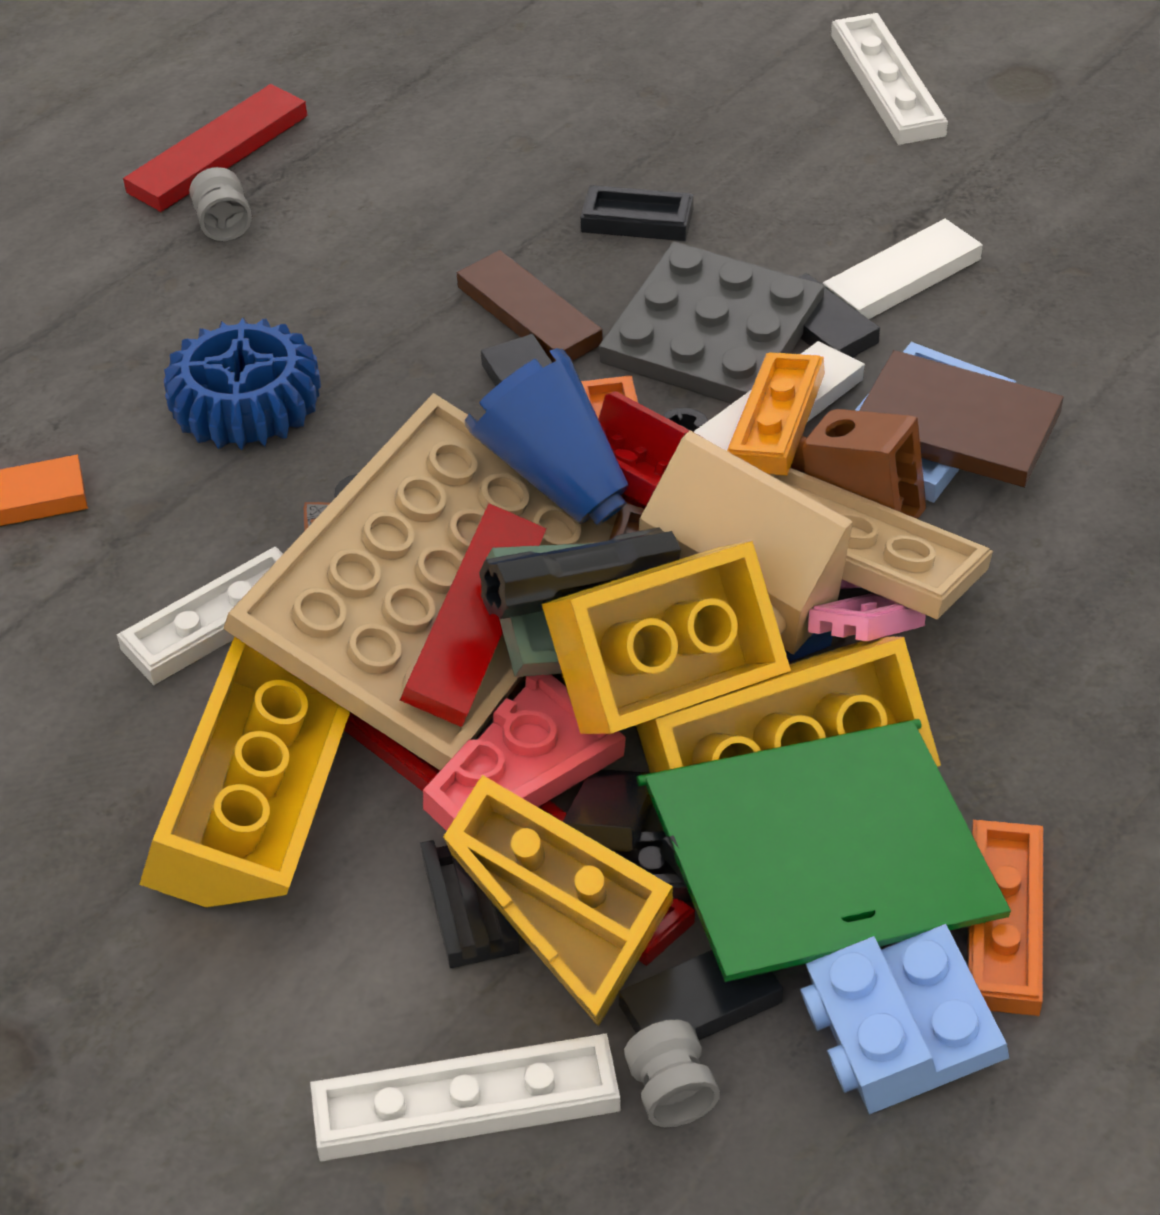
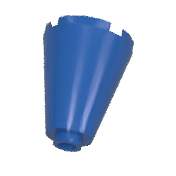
[465,348,629,526]

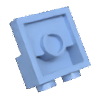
[800,924,1009,1115]

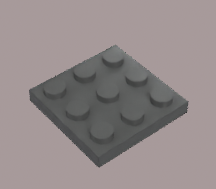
[599,241,824,404]

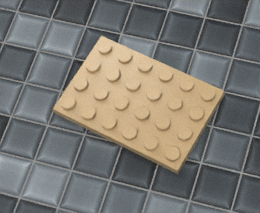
[224,393,617,771]

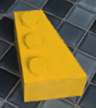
[443,775,673,1027]

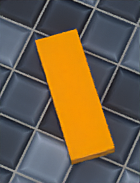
[727,352,825,475]

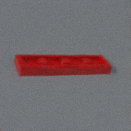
[123,84,308,212]
[400,503,547,727]

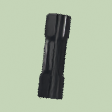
[479,527,681,619]

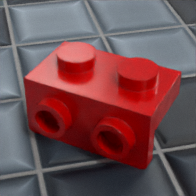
[599,392,705,508]

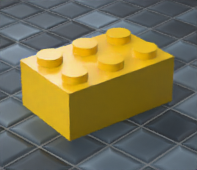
[542,541,791,734]

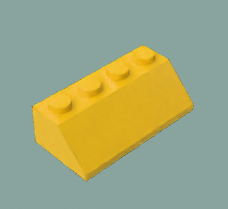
[139,636,350,908]
[636,637,941,773]

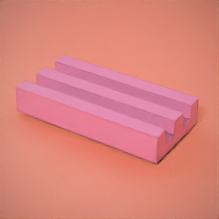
[808,593,926,641]

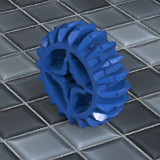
[164,317,321,451]

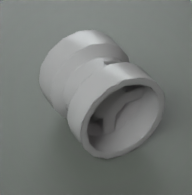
[189,167,252,241]
[624,1020,720,1128]

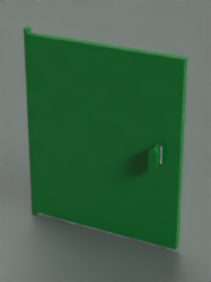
[637,719,1011,982]

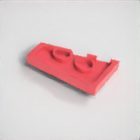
[423,674,626,831]

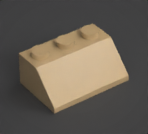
[639,431,853,655]

